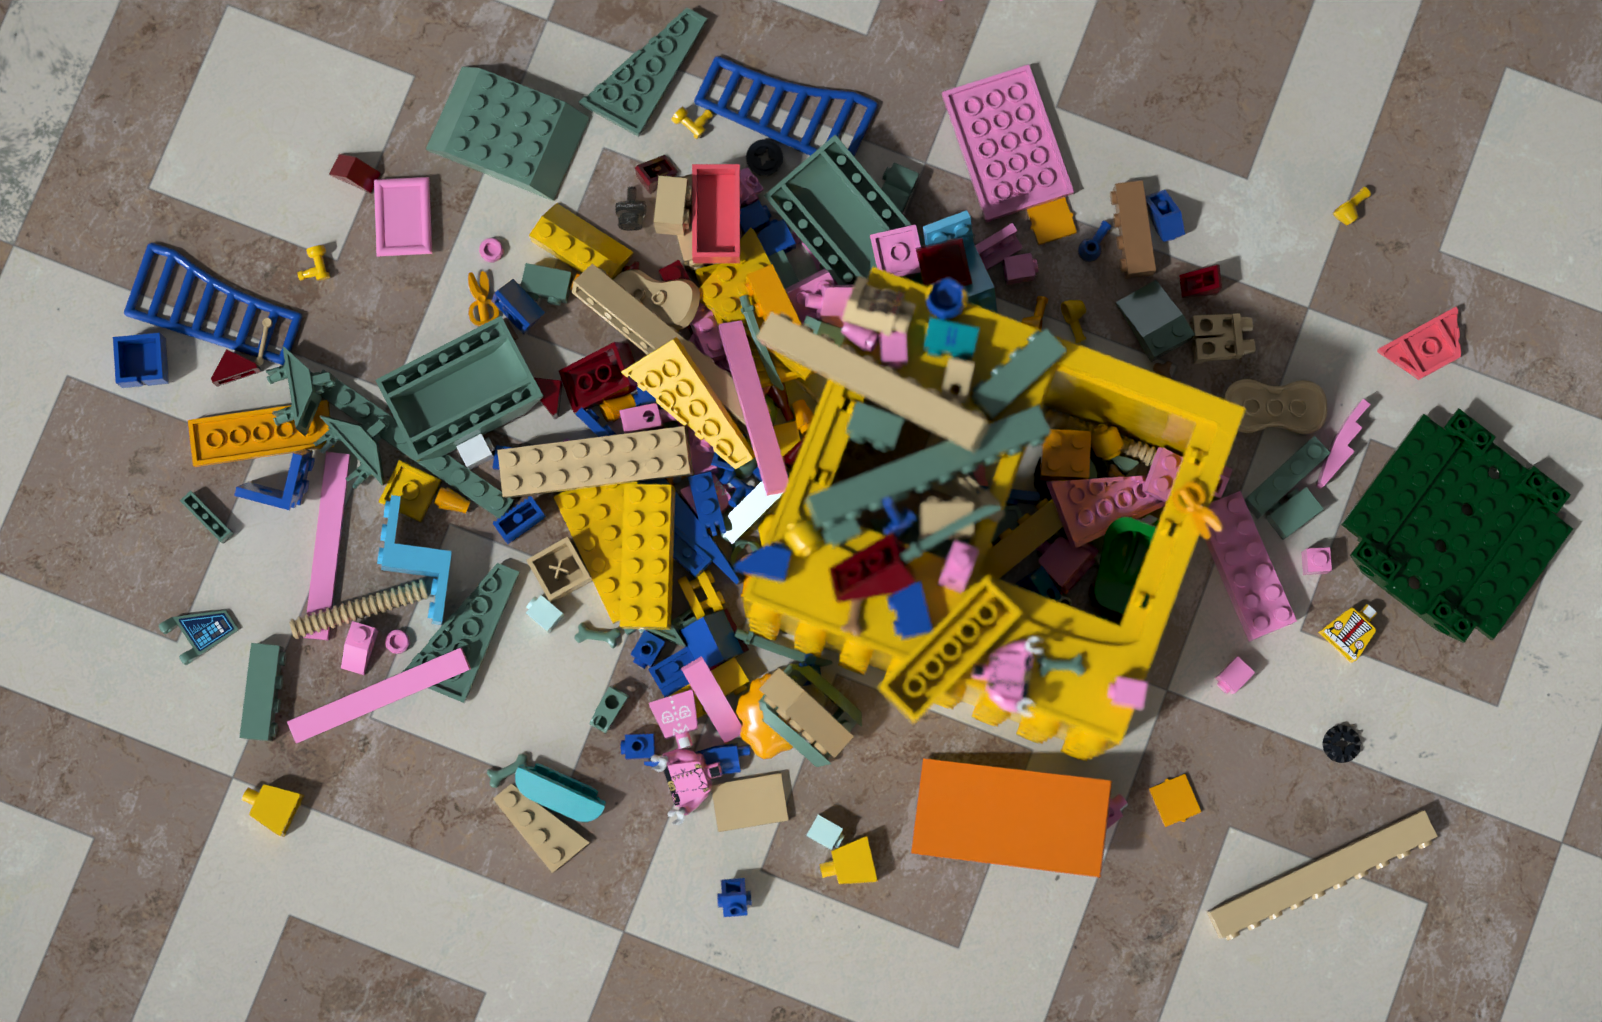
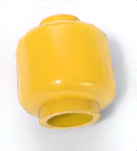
[1091,423,1124,460]
[784,519,822,558]

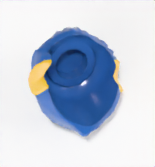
[925,278,968,321]

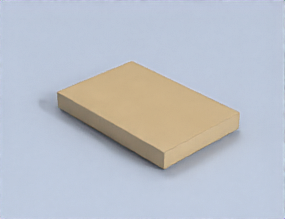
[711,773,789,832]

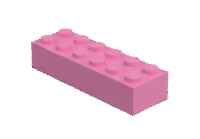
[1205,491,1297,642]

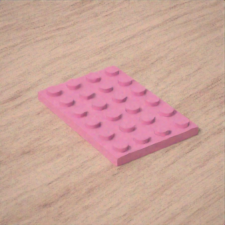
[942,64,1074,222]

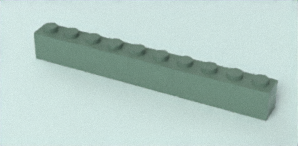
[805,405,1051,530]

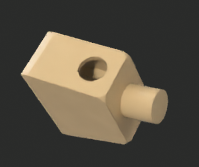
[941,358,974,404]

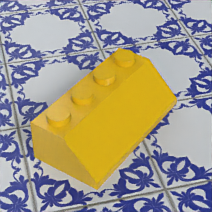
[529,203,634,280]

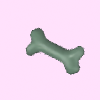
[574,623,621,648]
[1037,653,1086,676]
[487,754,528,788]

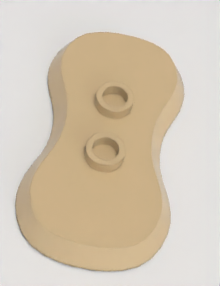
[613,269,700,331]
[1224,379,1327,434]

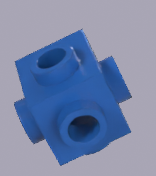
[717,878,752,917]

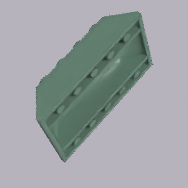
[426,67,589,201]
[764,135,925,285]
[375,316,543,462]

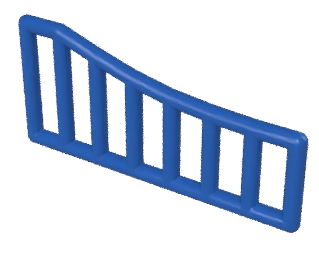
[694,56,878,156]
[124,243,302,365]

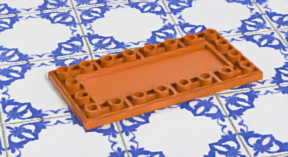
[911,758,1112,878]

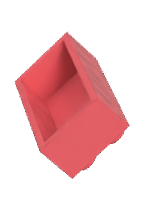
[692,164,740,263]

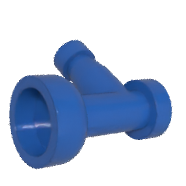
[719,469,755,507]

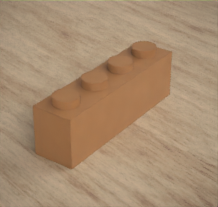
[1110,180,1156,279]

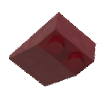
[559,342,638,413]
[829,531,916,603]

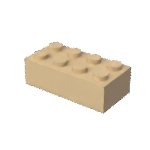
[759,668,854,758]

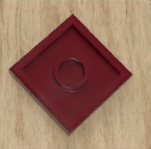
[915,237,972,288]

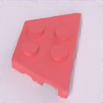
[1377,307,1461,380]

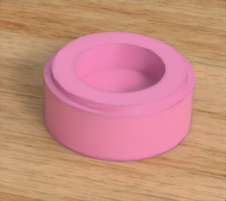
[479,238,503,263]
[385,630,410,654]

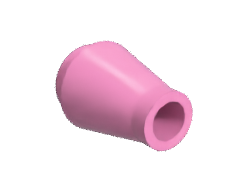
[841,322,880,352]

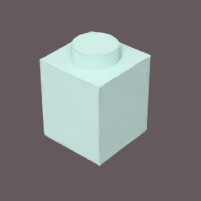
[526,595,565,633]
[806,815,844,850]

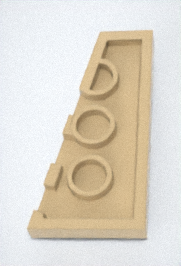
[493,784,590,873]

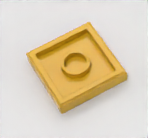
[378,460,442,523]

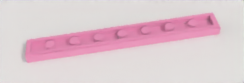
[718,320,789,496]
[304,452,351,641]
[287,647,471,743]

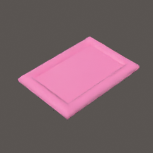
[374,177,432,257]

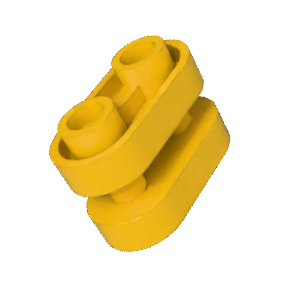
[678,569,726,620]

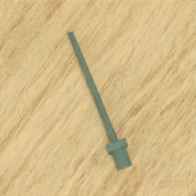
[739,295,784,391]
[900,505,1001,563]
[734,628,833,667]

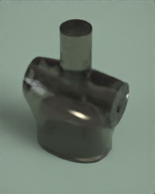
[615,187,647,231]

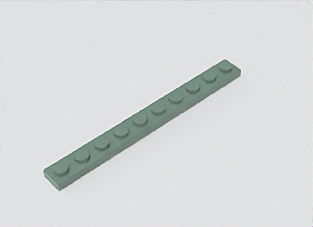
[321,369,515,519]

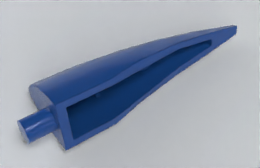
[644,743,751,774]

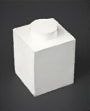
[456,434,495,470]

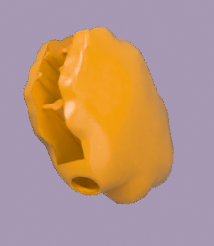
[736,673,803,759]

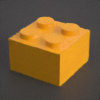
[1040,429,1091,481]

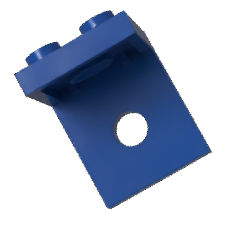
[234,449,315,510]

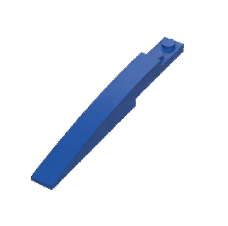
[575,407,742,585]

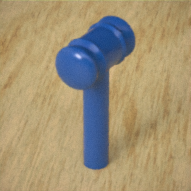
[882,497,916,537]

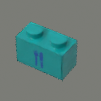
[923,317,979,362]

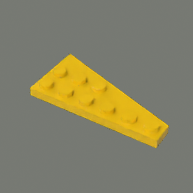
[621,337,755,469]

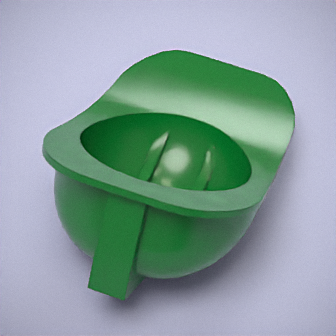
[1094,515,1160,615]

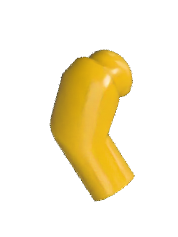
[758,513,775,547]

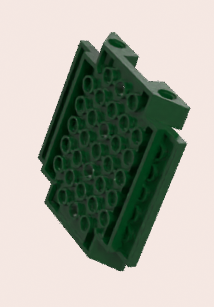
[1340,408,1573,643]

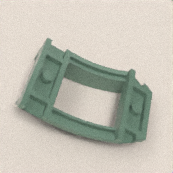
[759,664,862,767]

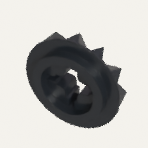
[746,139,783,176]
[1323,725,1361,763]

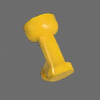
[671,106,713,140]
[297,245,330,281]

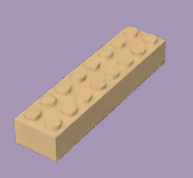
[497,426,693,498]

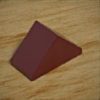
[329,154,381,194]
[635,155,678,194]
[1179,265,1222,298]
[211,349,261,387]
[533,377,563,419]

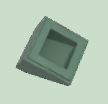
[1109,455,1139,476]

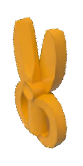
[468,271,499,327]
[1172,482,1222,540]

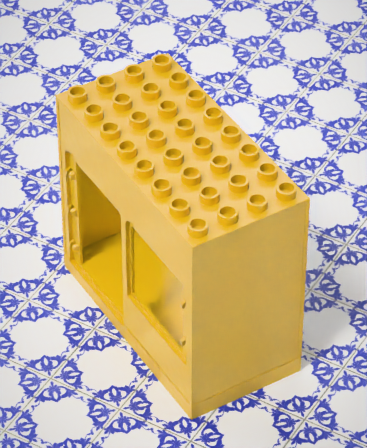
[743,267,1245,762]

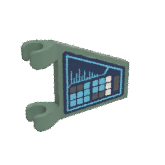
[159,610,239,665]

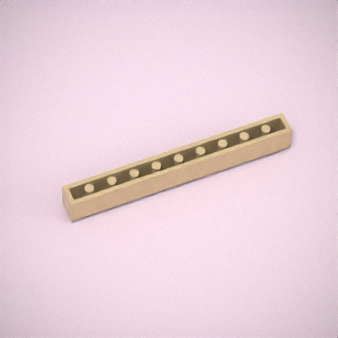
[572,264,771,439]
[756,312,990,453]
[1207,810,1438,941]

